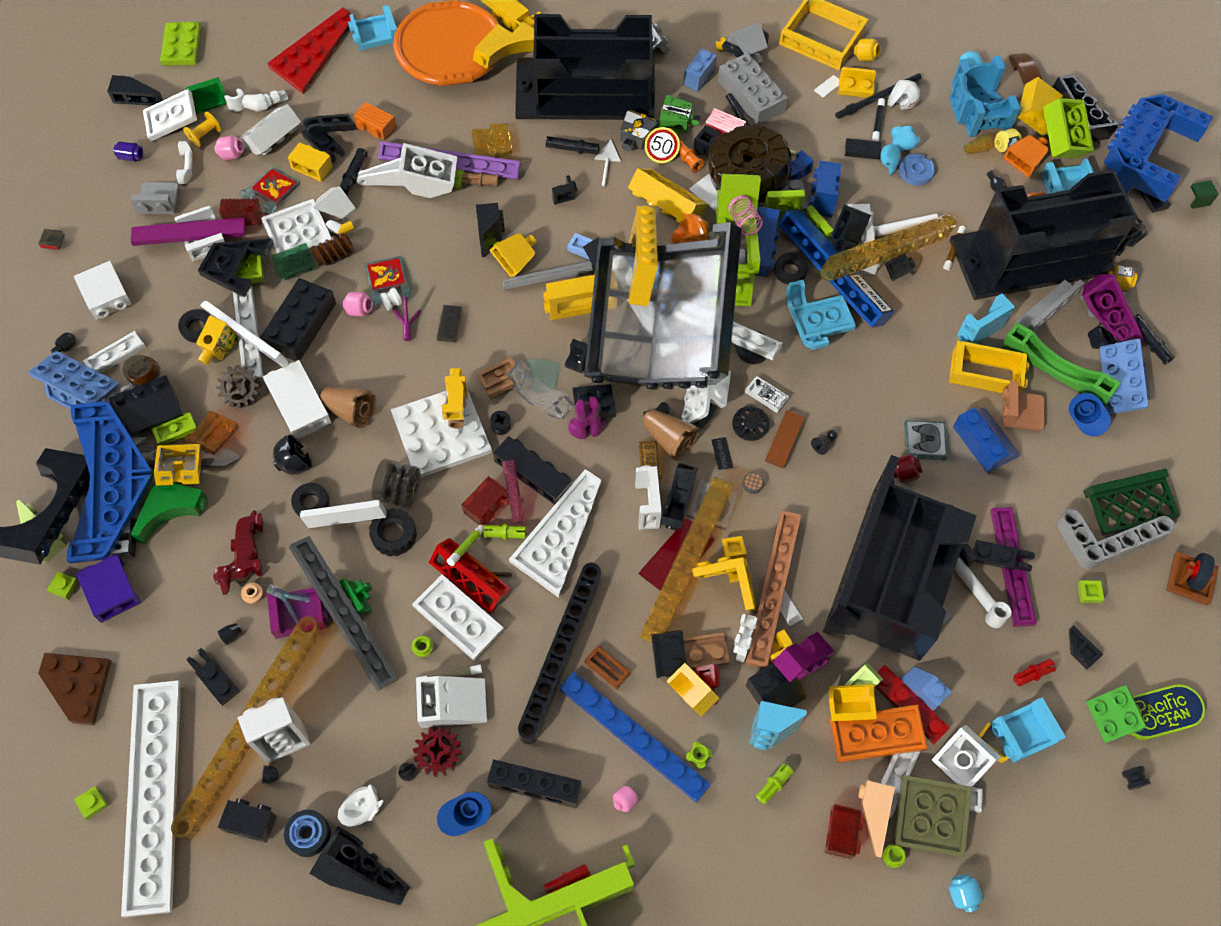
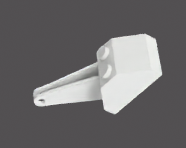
[357,143,457,198]

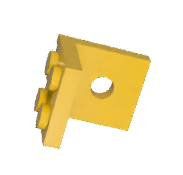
[692,557,758,611]

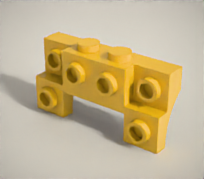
[481,0,541,32]

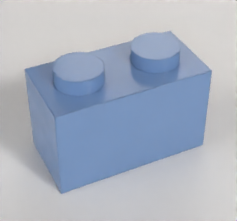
[683,48,717,92]

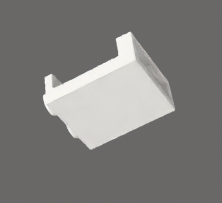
[175,206,225,262]
[74,261,132,320]
[635,465,661,530]

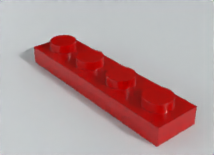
[875,665,950,745]

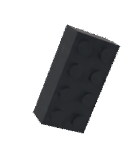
[260,278,336,361]

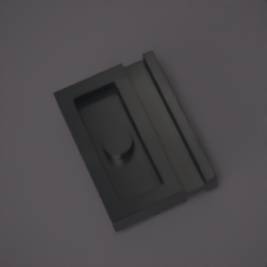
[651,630,687,678]

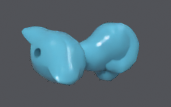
[880,126,921,175]

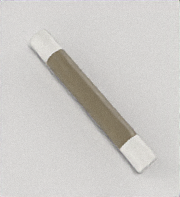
[416,664,482,678]

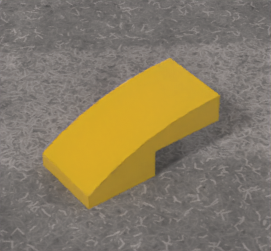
[722,536,751,583]

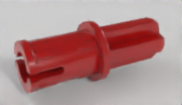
[1013,659,1056,686]
[544,864,590,894]

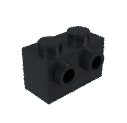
[217,798,277,843]

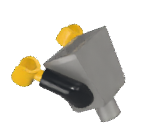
[715,22,769,66]

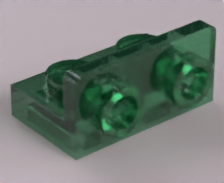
[270,242,316,280]

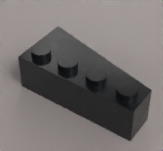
[1052,75,1120,142]

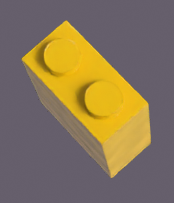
[1017,77,1063,135]

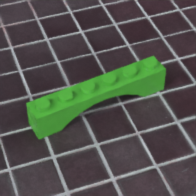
[1002,322,1121,407]

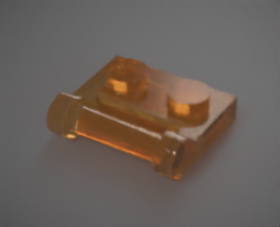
[184,411,239,455]

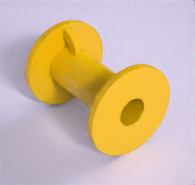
[183,111,222,148]

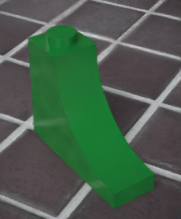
[131,481,208,544]

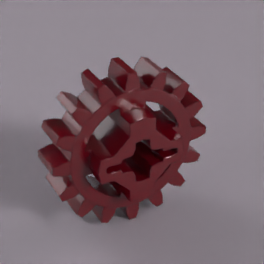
[413,726,462,777]

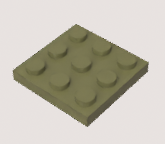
[894,775,972,857]

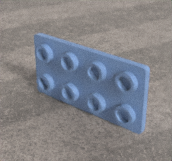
[1100,339,1151,415]
[28,351,119,410]

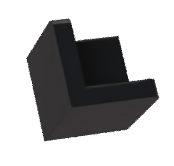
[565,339,587,373]

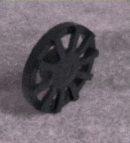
[732,406,769,441]

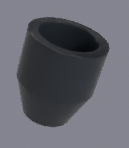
[217,623,242,646]

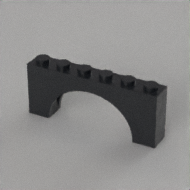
[0,448,90,565]

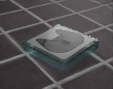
[904,420,948,460]

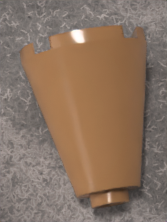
[319,387,376,429]
[642,410,699,461]

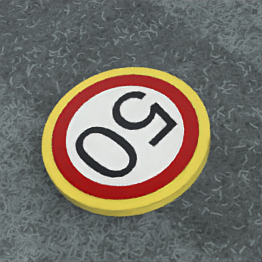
[645,127,680,164]

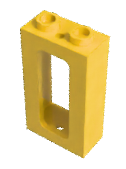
[543,271,618,320]
[949,340,1029,393]

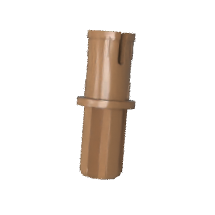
[462,172,498,187]

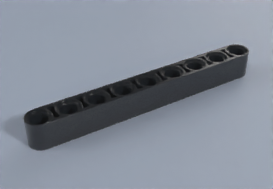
[518,562,601,744]

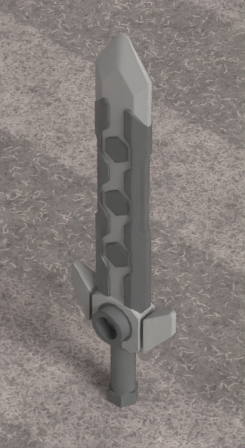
[133,437,240,467]

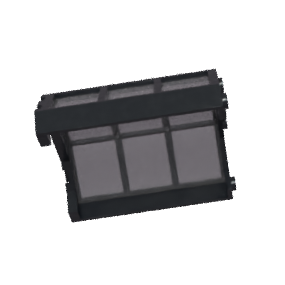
[584,222,742,390]

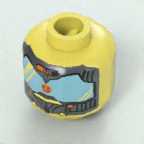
[994,128,1022,153]

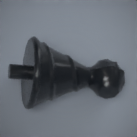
[811,430,837,455]

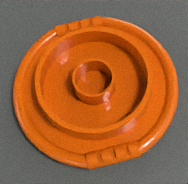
[393,0,500,87]

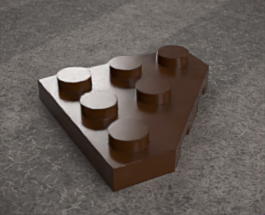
[38,653,111,725]

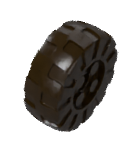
[709,125,792,202]

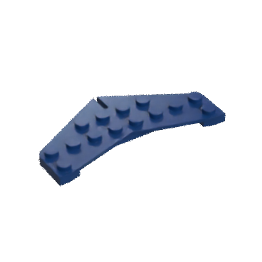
[67,401,154,564]

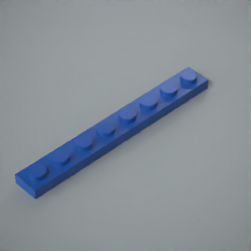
[559,672,711,803]

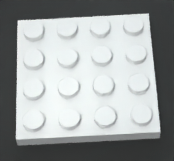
[391,391,492,479]

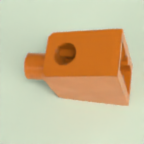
[1003,135,1049,178]

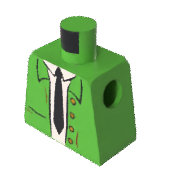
[658,95,701,134]

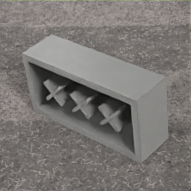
[718,53,788,125]

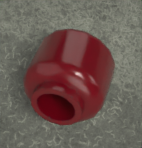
[893,454,923,483]

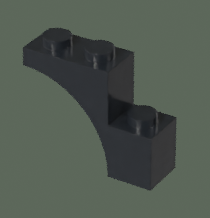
[660,463,698,530]

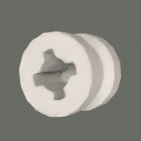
[380,287,402,311]

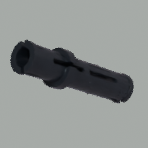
[546,136,600,155]
[340,148,368,195]
[1134,314,1175,365]

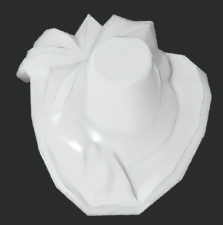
[338,784,383,827]

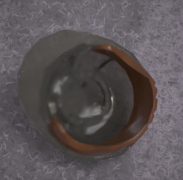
[122,355,161,386]

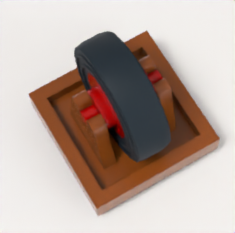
[1166,552,1219,606]

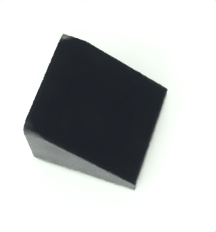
[1088,326,1115,349]

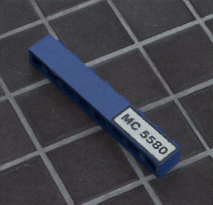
[777,209,895,328]

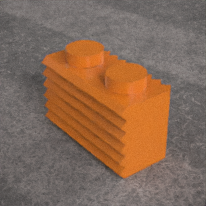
[354,102,397,140]

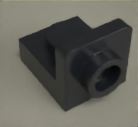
[552,175,577,205]
[884,253,916,281]

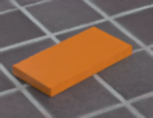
[829,705,928,763]

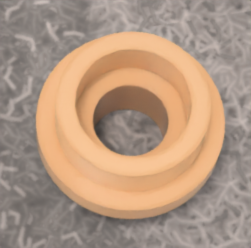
[241,583,263,604]

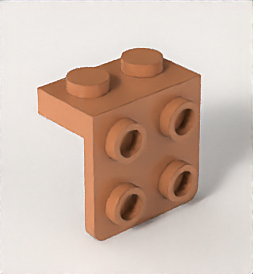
[1002,381,1044,431]

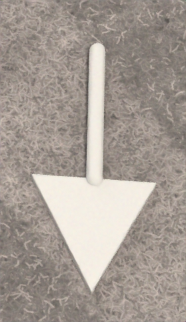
[594,139,621,187]

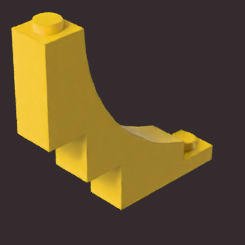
[473,22,534,69]

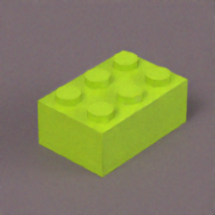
[1043,98,1094,159]

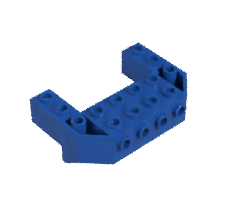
[1104,94,1213,202]

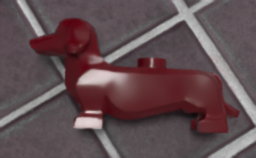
[213,510,263,595]

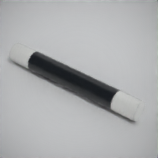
[872,98,885,141]

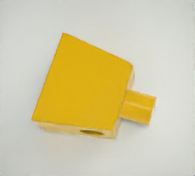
[489,233,537,277]

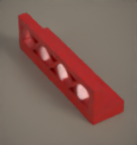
[428,538,512,614]

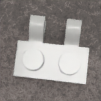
[733,614,758,663]

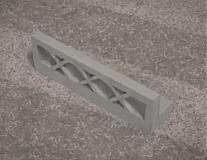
[1015,280,1084,333]

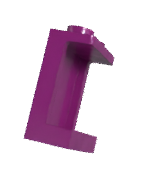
[267,588,329,639]

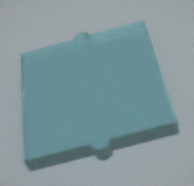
[521,358,558,393]

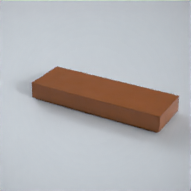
[765,410,805,468]

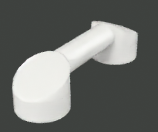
[176,141,193,184]

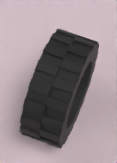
[369,508,417,556]

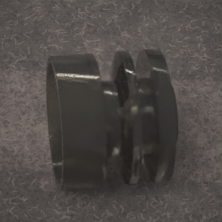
[372,458,421,508]

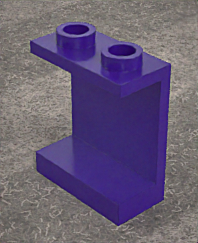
[76,554,141,623]

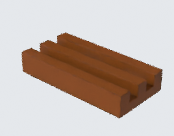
[584,645,631,690]

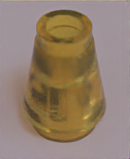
[964,134,993,155]

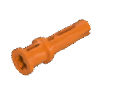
[669,128,704,173]

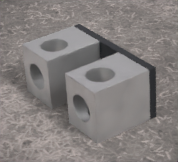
[111,521,136,558]

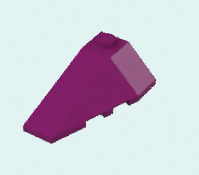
[1082,274,1144,342]

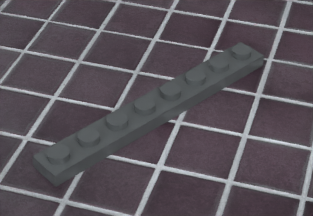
[289,536,398,691]

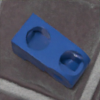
[789,150,814,180]

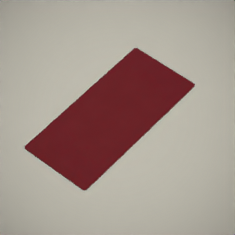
[639,518,715,596]

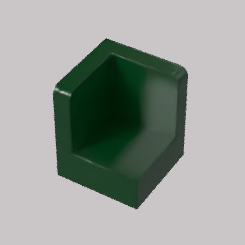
[1190,180,1219,209]

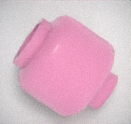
[215,135,244,161]
[343,292,373,317]

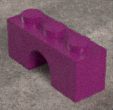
[773,632,835,682]

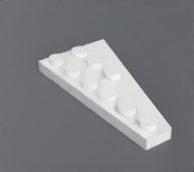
[509,469,601,598]

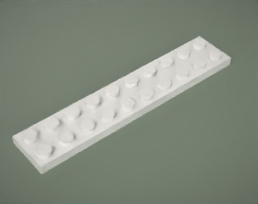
[121,681,181,918]

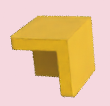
[768,630,793,664]

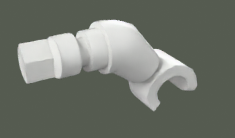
[224,89,288,112]

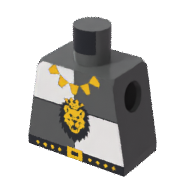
[620,109,659,151]

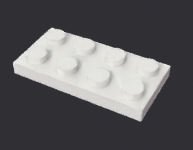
[412,575,504,661]

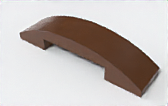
[1009,53,1042,87]

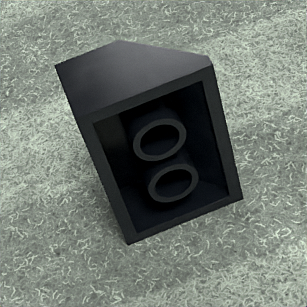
[108,375,184,437]

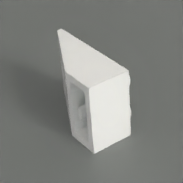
[416,676,487,728]

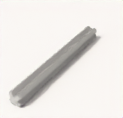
[502,261,593,290]

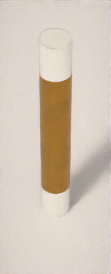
[943,226,966,271]

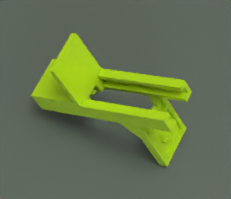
[713,174,761,306]
[475,838,635,926]

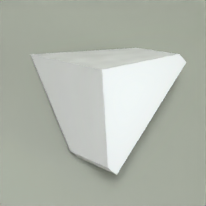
[312,186,356,221]

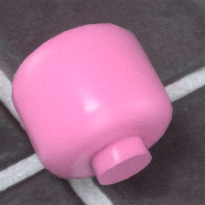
[613,786,638,812]

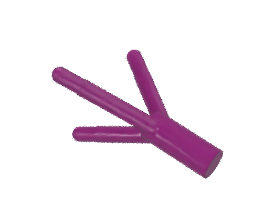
[393,296,421,341]

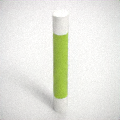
[447,525,485,566]

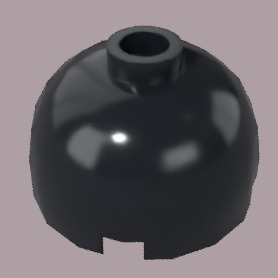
[273,434,313,475]

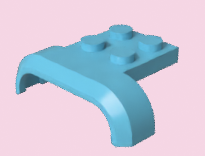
[786,280,856,351]

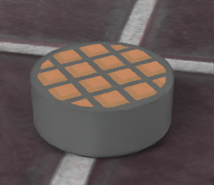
[743,473,764,494]

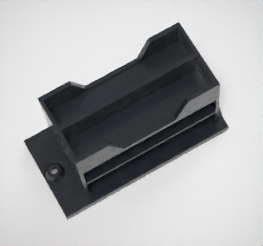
[515,14,655,120]
[949,169,1138,300]
[823,455,977,661]

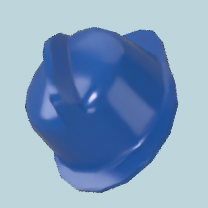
[1069,393,1111,436]
[437,792,492,836]

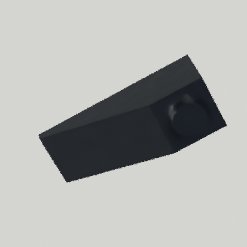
[107,75,163,106]

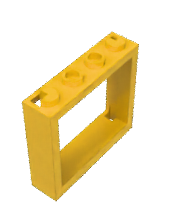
[779,0,868,70]

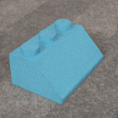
[749,701,807,750]

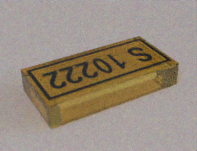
[638,441,662,480]

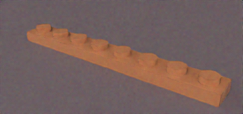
[745,510,801,669]

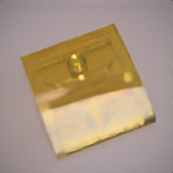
[471,123,512,158]

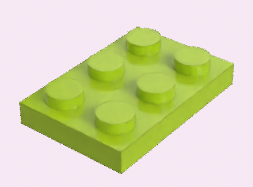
[160,22,201,66]

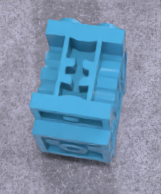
[949,55,1021,137]

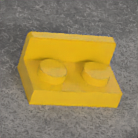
[838,67,876,98]

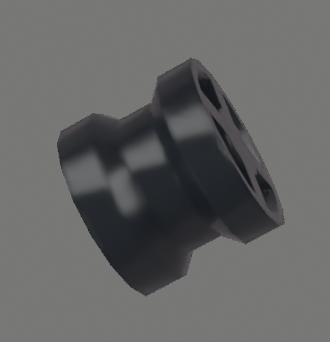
[490,411,511,435]
[1122,766,1151,790]

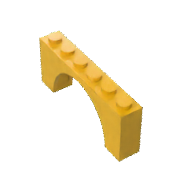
[629,205,658,307]

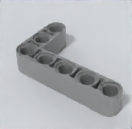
[1057,509,1175,570]

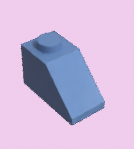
[901,667,952,711]

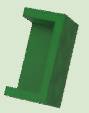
[185,77,227,114]

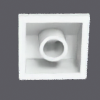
[932,725,1001,787]

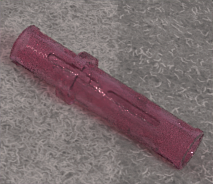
[501,460,526,523]

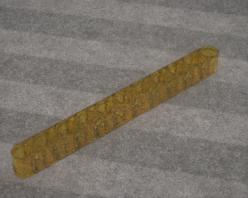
[171,616,320,840]

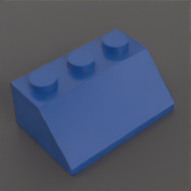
[953,407,1020,473]

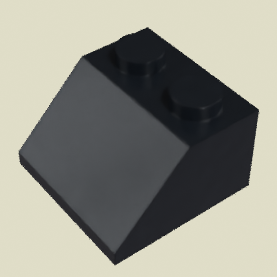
[476,203,505,257]
[745,663,807,707]

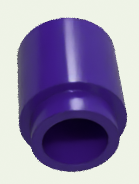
[113,141,143,162]

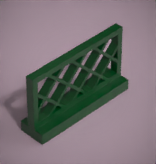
[1083,468,1180,535]

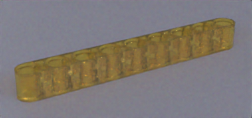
[820,215,956,281]
[640,477,734,644]

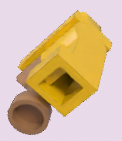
[442,368,468,429]

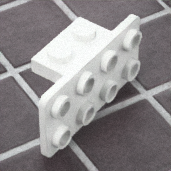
[682,347,731,424]

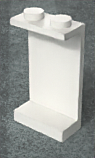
[263,360,332,439]

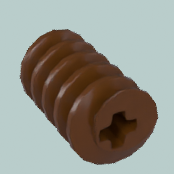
[311,233,354,266]

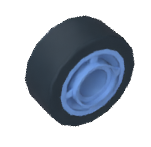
[283,810,331,857]

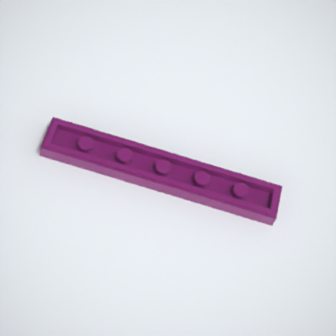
[131,217,246,246]
[990,507,1037,627]

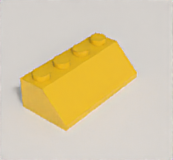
[628,168,709,224]

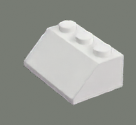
[238,104,301,155]

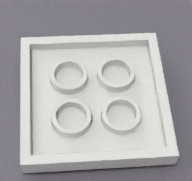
[261,199,332,263]

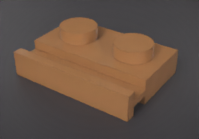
[476,357,525,399]
[684,632,730,670]

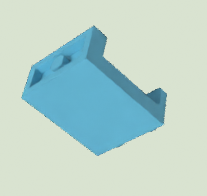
[348,5,397,51]
[1041,159,1093,194]
[957,294,1015,344]
[991,697,1066,763]

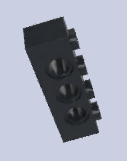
[487,759,582,808]

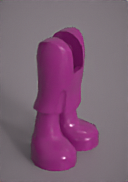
[568,397,605,439]

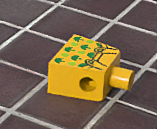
[196,315,238,366]

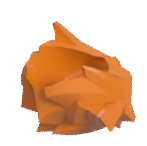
[670,213,709,244]

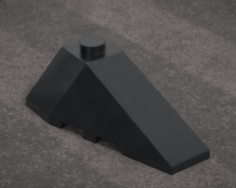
[309,826,410,905]

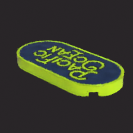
[1129,685,1205,740]

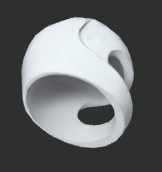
[887,80,921,110]

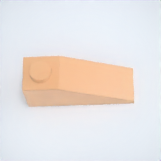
[858,780,895,857]

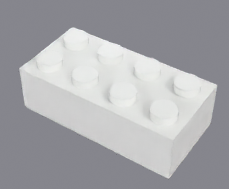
[237,697,311,764]

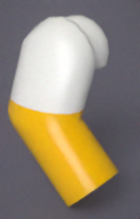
[326,220,354,235]

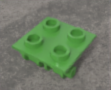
[1086,685,1147,743]

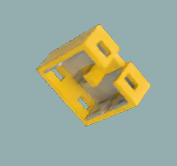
[154,444,202,486]

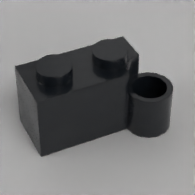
[829,204,871,256]

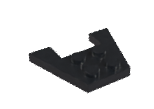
[198,238,274,297]

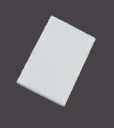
[143,89,197,141]

